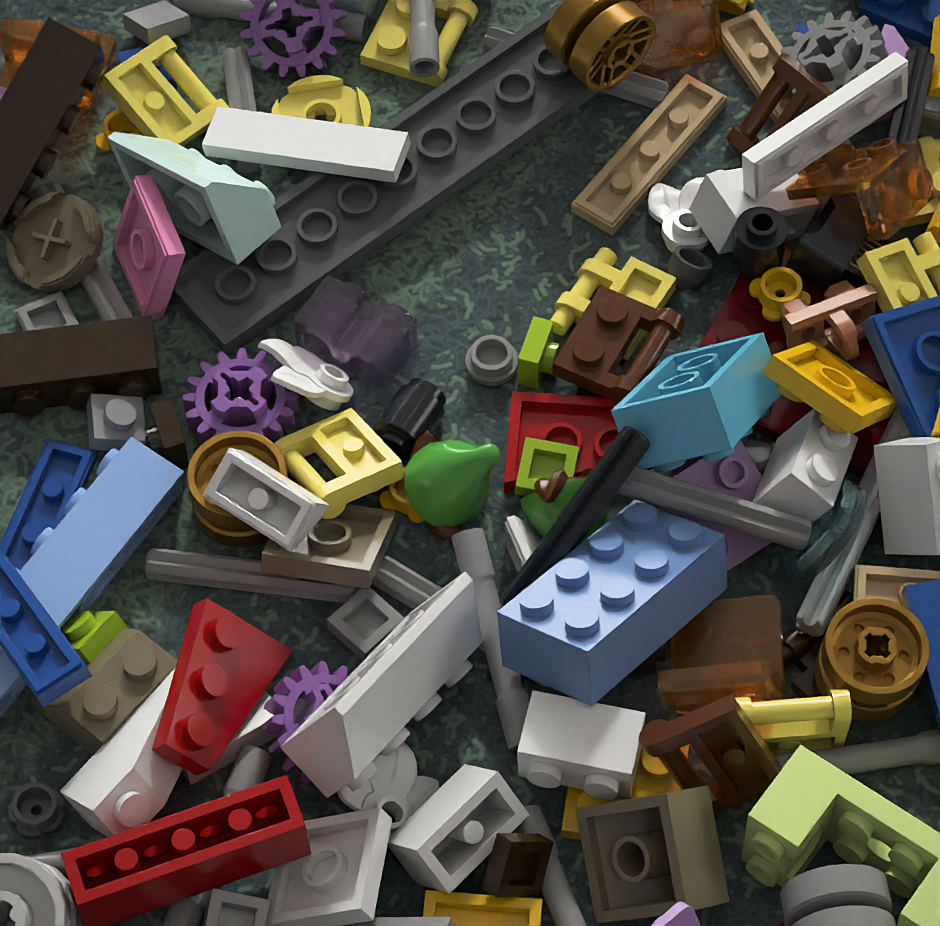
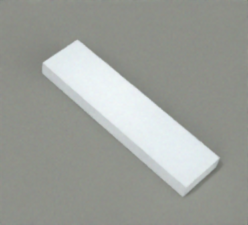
[742,52,908,200]
[202,106,411,183]

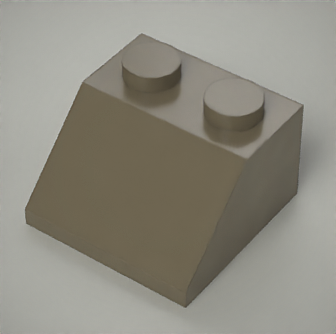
[28,628,178,755]
[575,785,730,924]

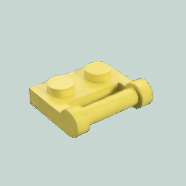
[360,0,478,87]
[100,35,230,147]
[274,408,404,519]
[735,688,852,754]

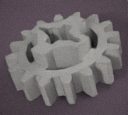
[781,11,889,98]

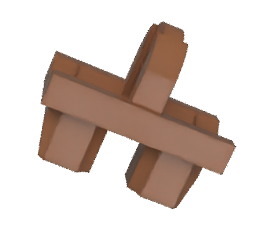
[780,280,878,362]

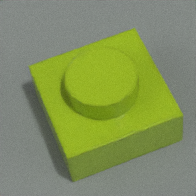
[518,316,560,389]
[515,437,579,496]
[63,610,128,664]

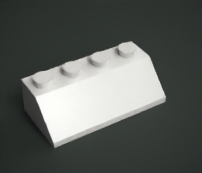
[280,572,482,798]

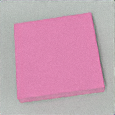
[113,174,186,320]

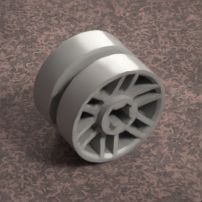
[780,864,896,926]

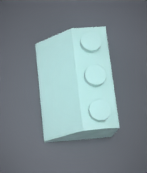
[107,132,282,265]

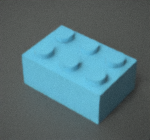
[611,332,781,473]

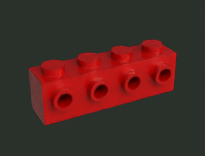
[61,775,311,926]

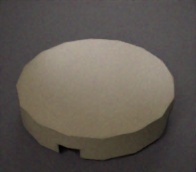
[6,192,104,293]

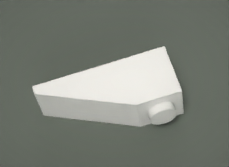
[60,669,183,837]

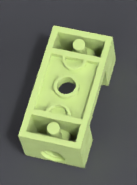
[741,745,940,926]

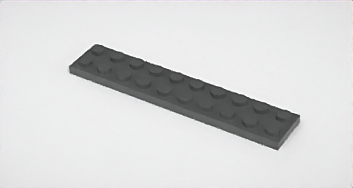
[171,2,600,356]

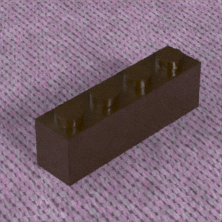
[0,17,107,230]
[0,315,162,416]

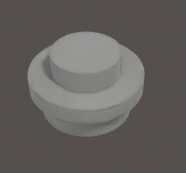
[465,335,518,386]

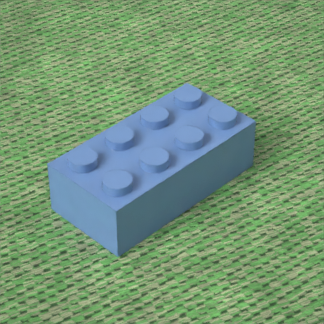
[497,499,728,706]

